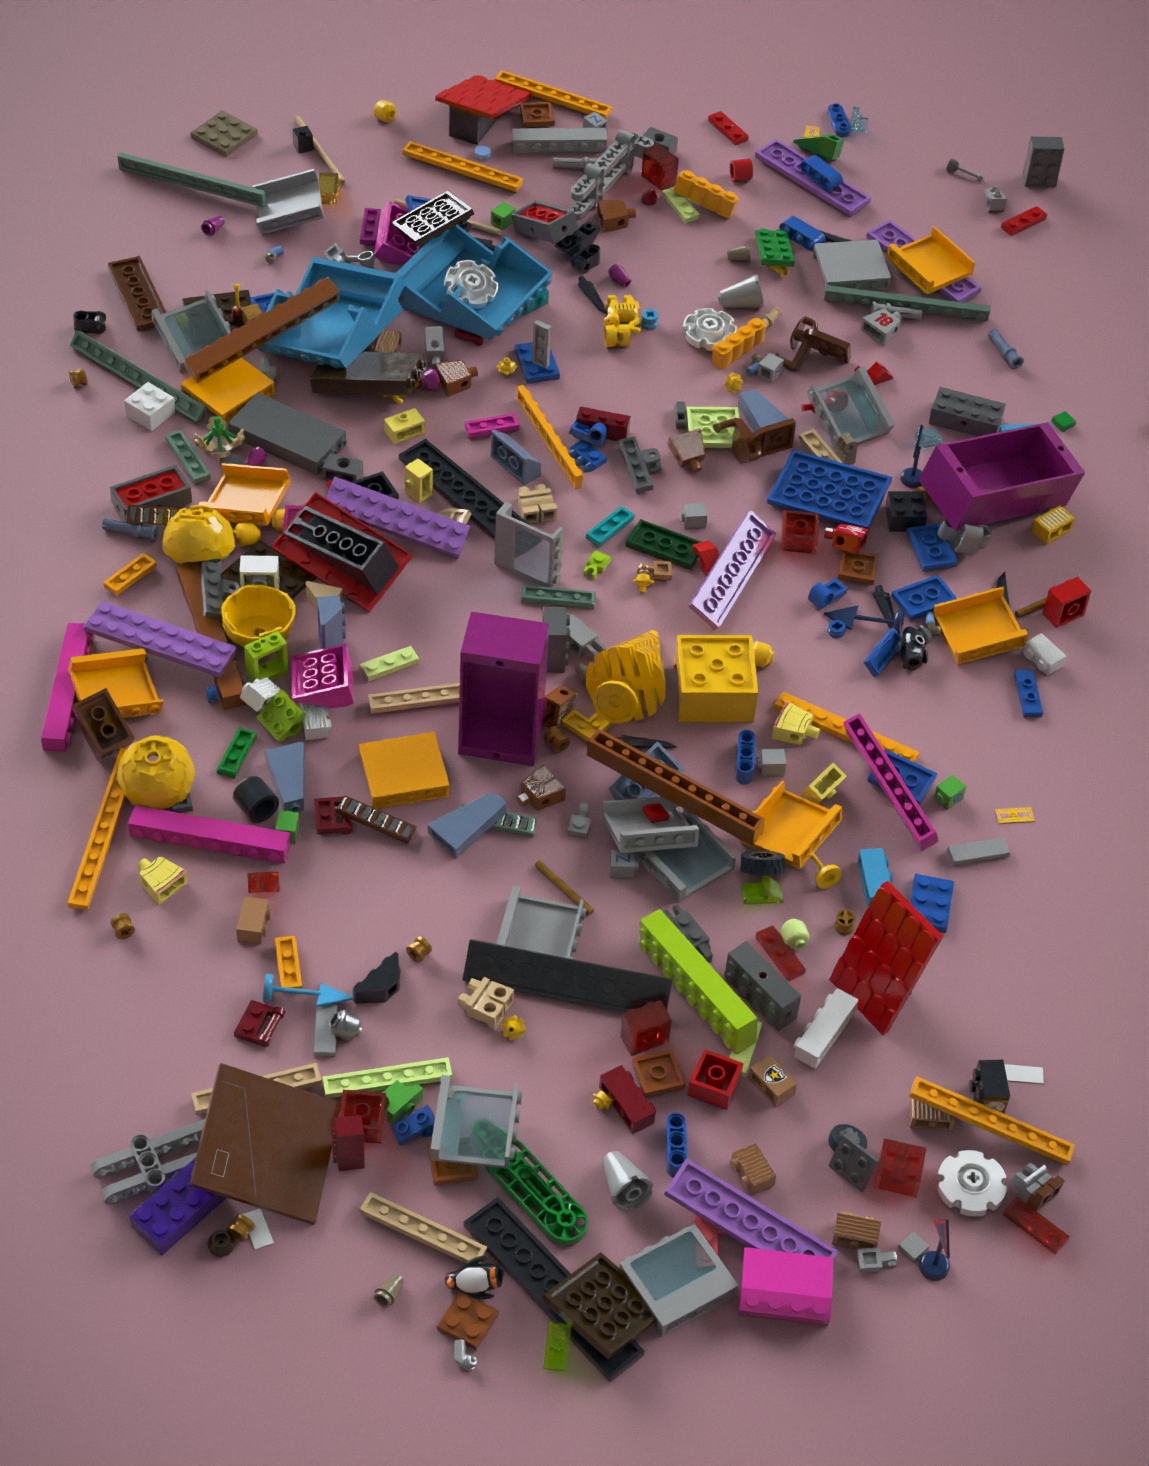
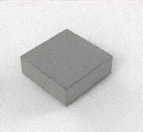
[898,1231,930,1262]

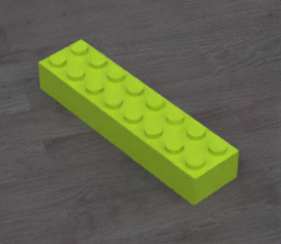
[639,909,758,1054]

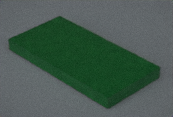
[625,519,702,570]

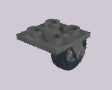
[828,1124,879,1192]

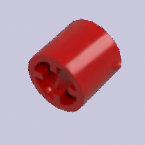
[729,159,753,181]

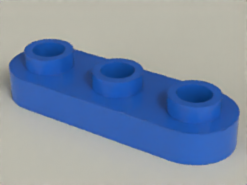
[827,103,851,137]

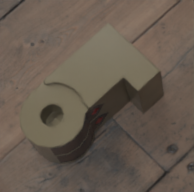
[835,432,858,465]

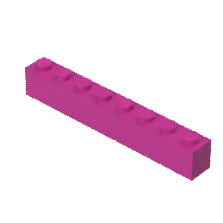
[41,622,94,752]
[843,713,939,851]
[128,805,291,863]

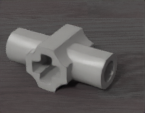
[258,357,277,386]

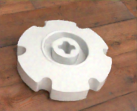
[444,260,498,309]
[683,308,737,351]
[937,1150,1007,1216]

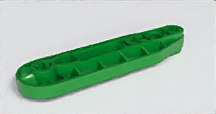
[472,1120,588,1246]

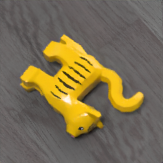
[603,295,641,334]

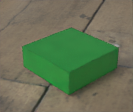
[1051,411,1076,431]

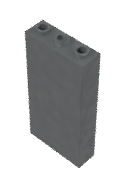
[228,393,347,475]

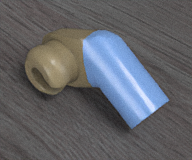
[265,246,284,263]
[746,354,762,376]
[925,612,941,636]

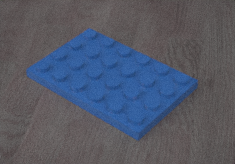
[767,450,892,529]

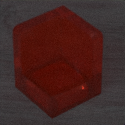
[247,872,280,893]

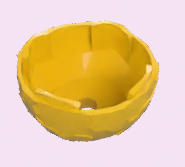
[163,505,235,563]
[221,585,296,648]
[117,735,196,810]

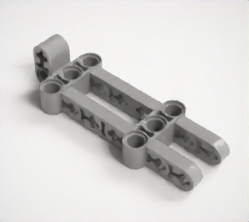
[570,129,654,220]
[937,518,993,555]
[90,1119,205,1205]

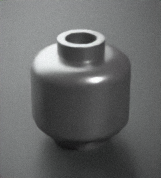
[329,1010,362,1041]

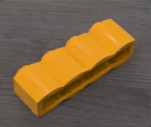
[673,170,739,218]
[711,318,767,369]

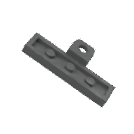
[618,436,661,494]
[200,561,240,620]

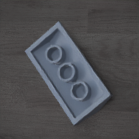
[609,741,684,800]

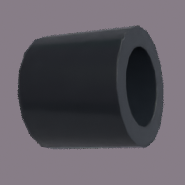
[233,776,279,823]

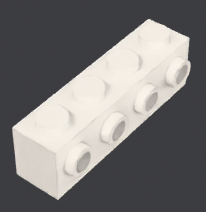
[793,988,859,1069]

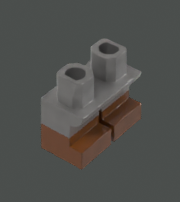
[1011,1162,1065,1212]

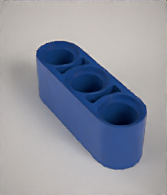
[800,155,843,191]
[779,216,826,251]
[735,730,756,785]
[665,1112,687,1177]

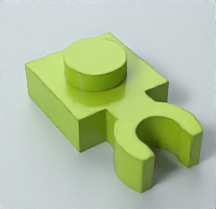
[583,550,611,580]

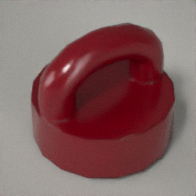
[641,188,657,206]

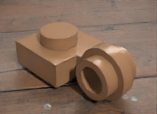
[637,561,672,580]

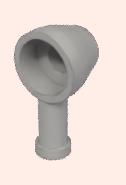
[344,251,375,268]

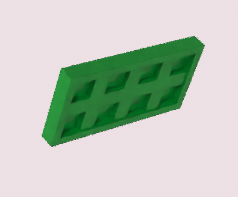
[754,229,795,267]

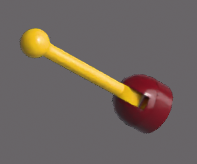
[231,284,242,320]

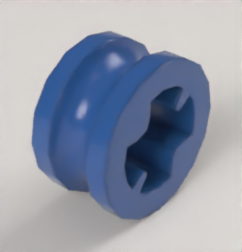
[828,620,845,638]
[206,685,218,703]

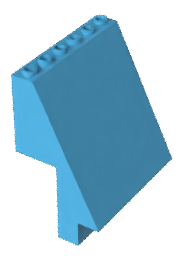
[396,225,553,340]
[257,256,406,369]

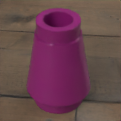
[201,216,225,235]
[608,264,632,287]
[243,447,267,466]

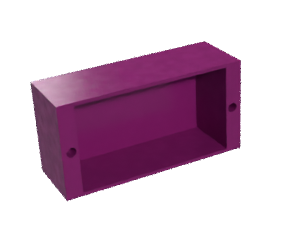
[918,422,1085,531]
[458,611,549,766]

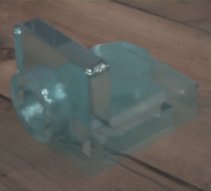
[851,107,868,132]
[915,425,943,448]

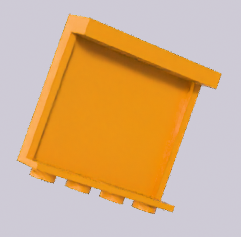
[886,226,975,295]
[180,358,275,424]
[199,463,291,526]
[934,587,1028,665]
[68,648,164,718]
[359,732,450,809]
[740,780,842,870]

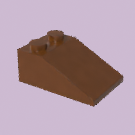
[72,688,135,761]

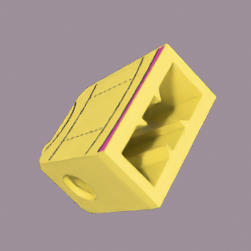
[772,701,820,745]
[138,857,187,905]

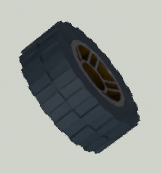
[740,851,785,876]

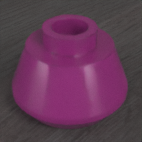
[419,368,440,392]

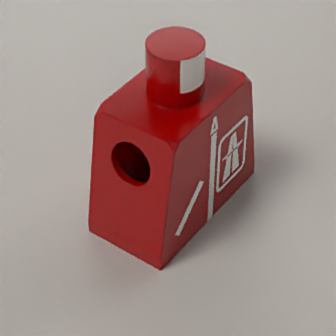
[824,524,869,554]

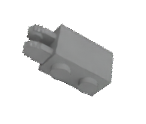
[567,614,606,660]

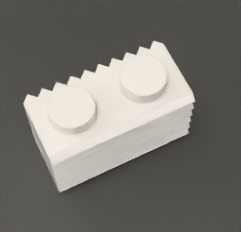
[1023,633,1067,675]
[240,677,280,712]
[300,703,332,740]

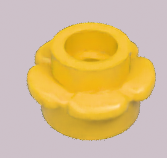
[593,1091,612,1110]

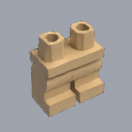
[518,484,557,524]
[458,977,514,1030]

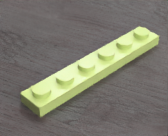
[322,1057,452,1099]

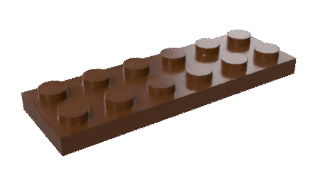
[108,256,166,331]

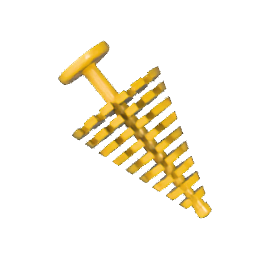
[586,630,666,724]

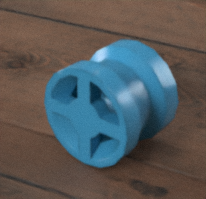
[641,309,659,330]

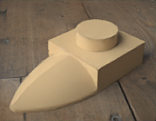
[436,508,471,524]

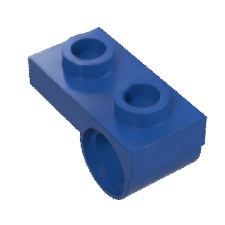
[569,421,607,447]
[808,578,848,610]
[390,1105,435,1146]

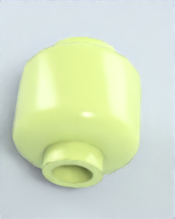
[780,919,810,950]

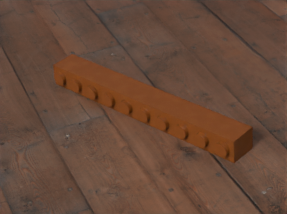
[185,277,340,383]
[176,561,246,710]
[586,728,765,846]

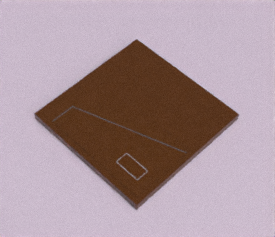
[189,1063,342,1225]

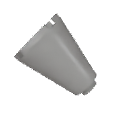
[717,275,764,308]
[602,1151,653,1211]

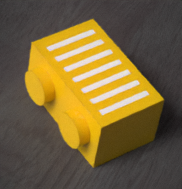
[1032,505,1075,544]

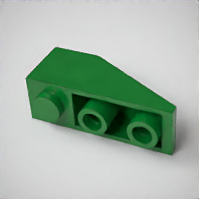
[793,134,844,161]

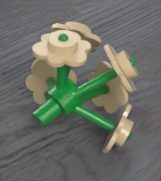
[194,416,245,460]

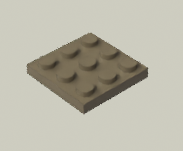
[190,110,258,157]

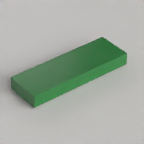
[216,727,257,779]

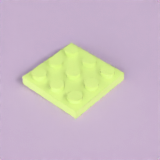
[686,407,739,448]

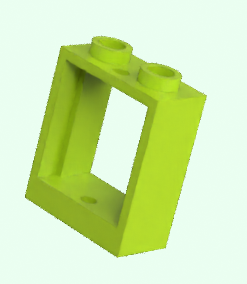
[244,631,289,683]

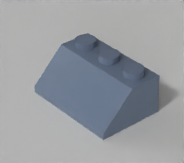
[490,430,541,485]
[317,595,346,649]

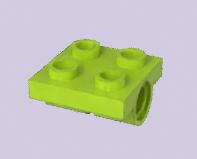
[256,689,307,743]

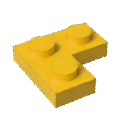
[562,709,614,742]

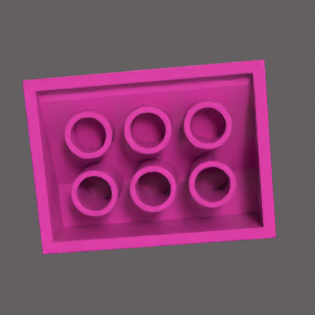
[374,201,424,265]
[291,643,354,708]
[738,1247,833,1326]

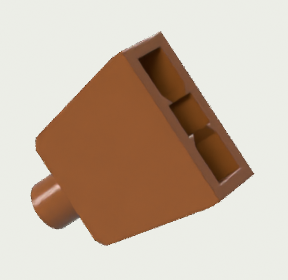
[597,200,636,233]

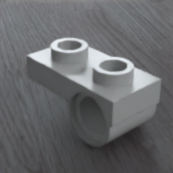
[984,187,1007,211]

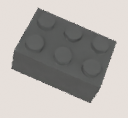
[1022,136,1065,187]
[543,607,570,673]

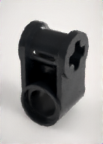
[570,244,600,273]
[73,310,106,334]

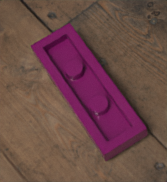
[360,208,381,245]

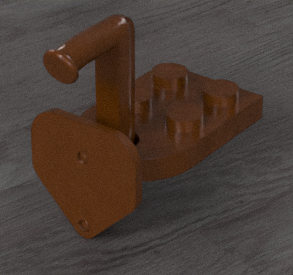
[775,316,851,371]
[713,418,796,464]

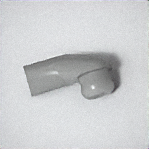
[454,1339,477,1370]

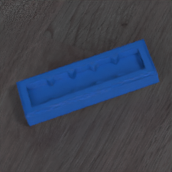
[863,627,901,677]
[1014,670,1043,717]

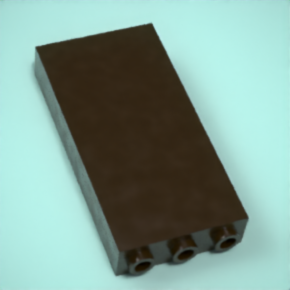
[309,352,427,396]

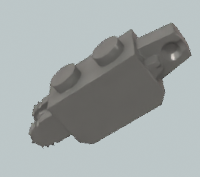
[663,904,713,963]

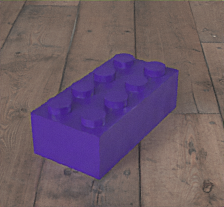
[129,1157,226,1256]

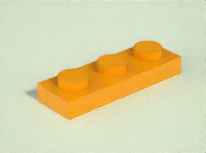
[103,553,157,596]
[275,936,302,993]

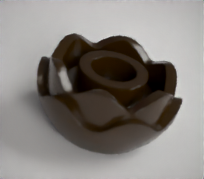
[207,1230,236,1257]

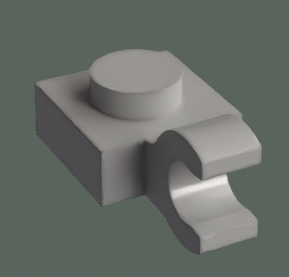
[323,242,346,263]
[568,802,591,838]
[857,1247,897,1273]

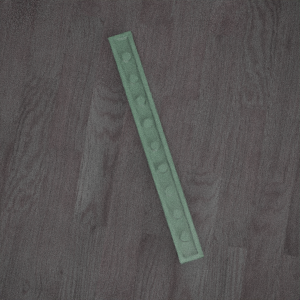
[117,152,266,208]
[824,285,991,320]
[69,330,207,423]

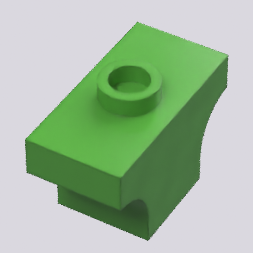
[382,1080,423,1125]

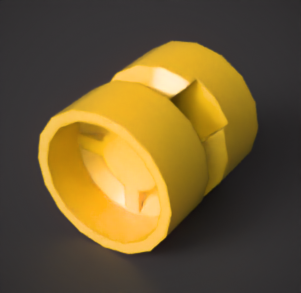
[604,324,631,347]

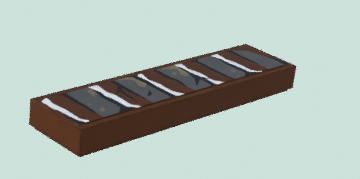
[125,504,183,526]
[336,795,417,844]

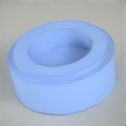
[475,145,491,160]

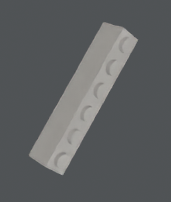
[512,128,607,153]

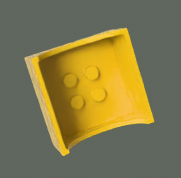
[674,635,758,722]

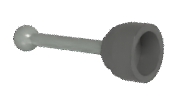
[946,158,983,181]

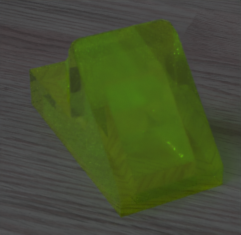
[741,876,783,905]
[543,1322,571,1372]

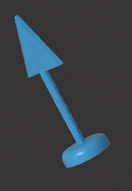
[263,973,354,1007]

